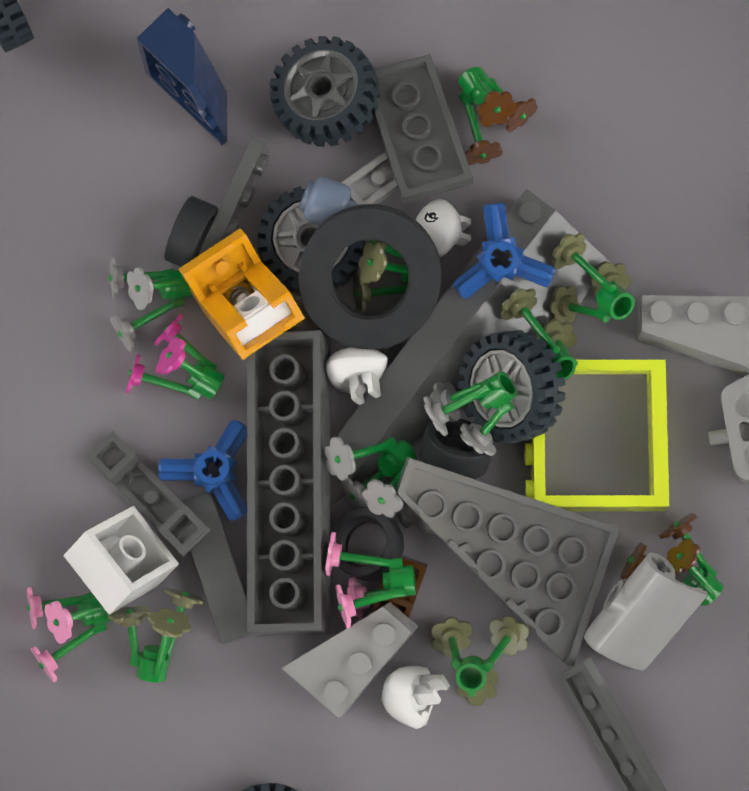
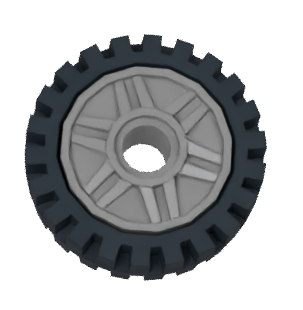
[257,186,365,296]
[458,330,565,444]

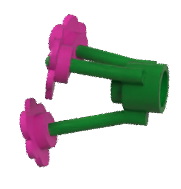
[125,314,225,400]

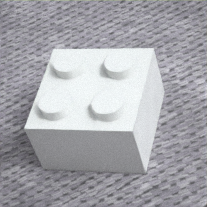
[63,506,179,615]

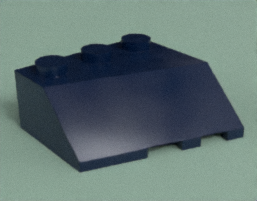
[136,8,227,145]

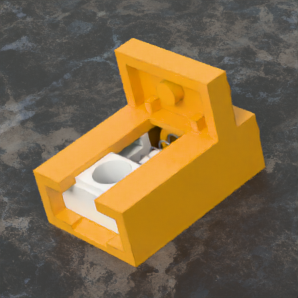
[179,229,305,360]

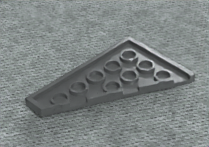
[396,457,620,667]

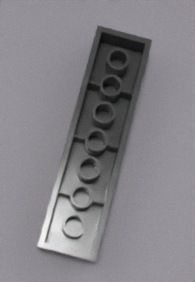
[247,330,331,636]

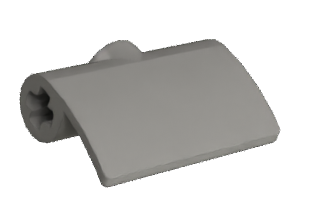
[584,552,707,671]

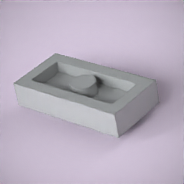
[341,151,398,206]

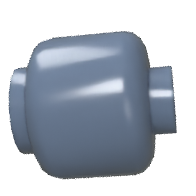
[299,176,356,226]

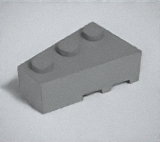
[637,295,749,377]
[282,602,418,718]

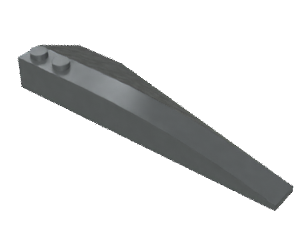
[330,189,610,505]

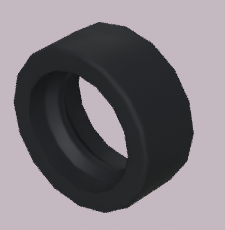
[164,196,218,267]
[420,418,494,479]
[329,506,404,581]

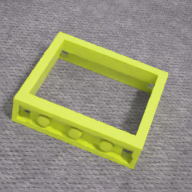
[524,360,669,512]

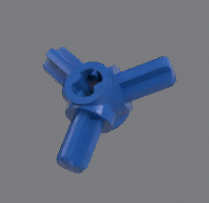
[453,203,555,299]
[158,419,247,521]

